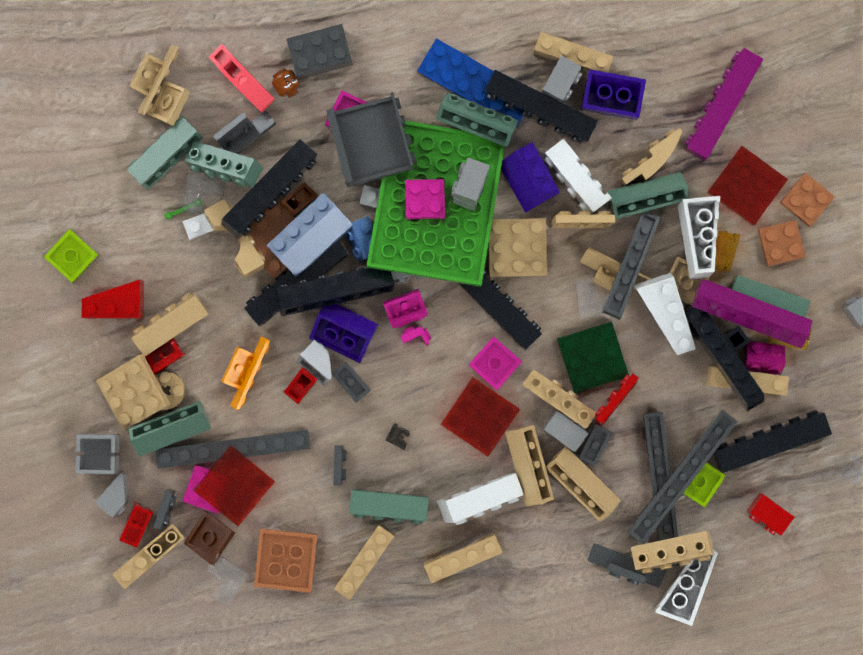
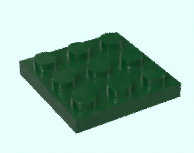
[557,321,629,393]

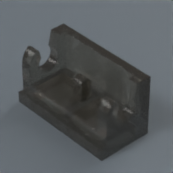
[386,422,410,450]

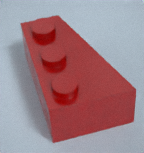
[81,279,144,319]

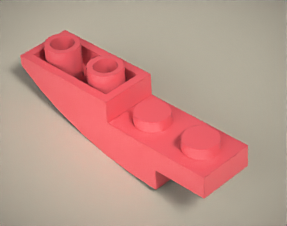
[209,44,275,112]

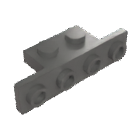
[213,111,276,154]
[587,543,666,588]

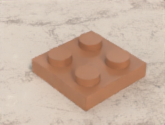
[780,173,835,227]
[758,220,806,267]

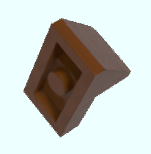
[280,182,318,217]

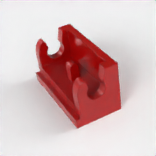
[145,338,185,375]
[119,502,153,547]

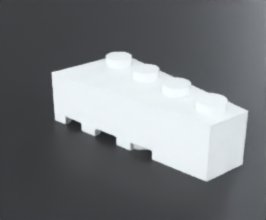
[544,139,612,215]
[677,196,720,280]
[634,273,696,355]
[437,473,524,525]
[654,550,718,626]

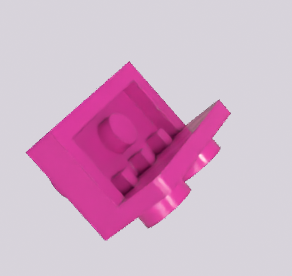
[383,288,428,328]
[400,326,431,346]
[744,341,786,375]

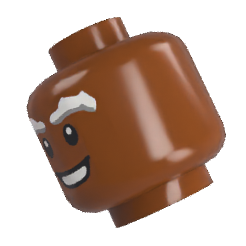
[272,68,300,98]

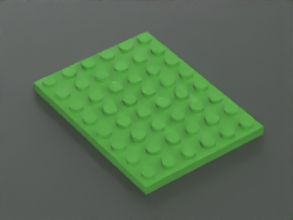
[366,121,505,287]

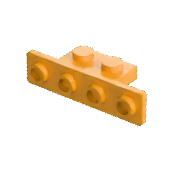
[221,336,270,411]

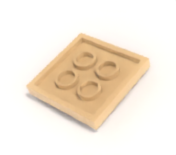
[551,211,615,228]
[489,218,547,277]
[96,354,170,431]

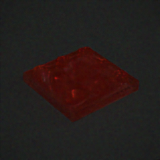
[707,146,788,226]
[440,377,520,457]
[193,445,275,526]

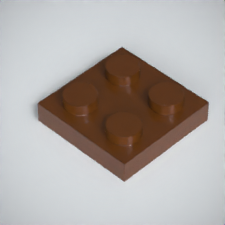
[183,511,235,565]

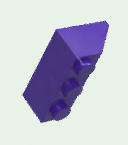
[580,69,646,120]
[501,142,560,213]
[309,304,378,363]

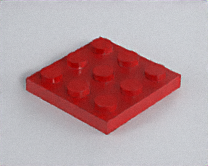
[595,373,639,427]

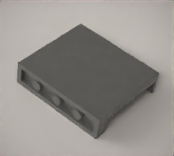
[326,92,417,188]

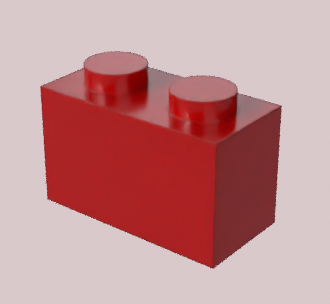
[746,493,795,536]

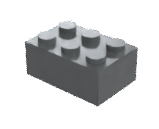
[286,24,353,80]

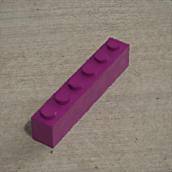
[684,48,763,161]
[692,278,812,349]

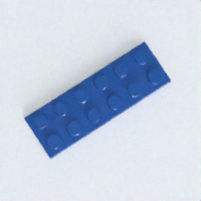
[417,38,523,128]

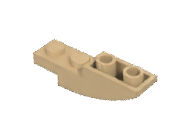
[619,128,682,186]
[112,524,185,590]

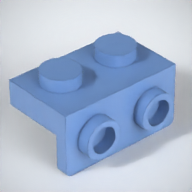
[344,216,373,263]

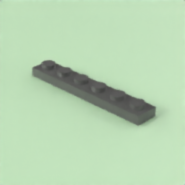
[602,211,661,320]

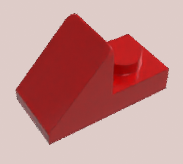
[284,367,318,404]

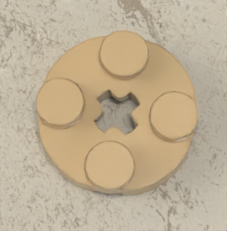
[155,372,185,410]

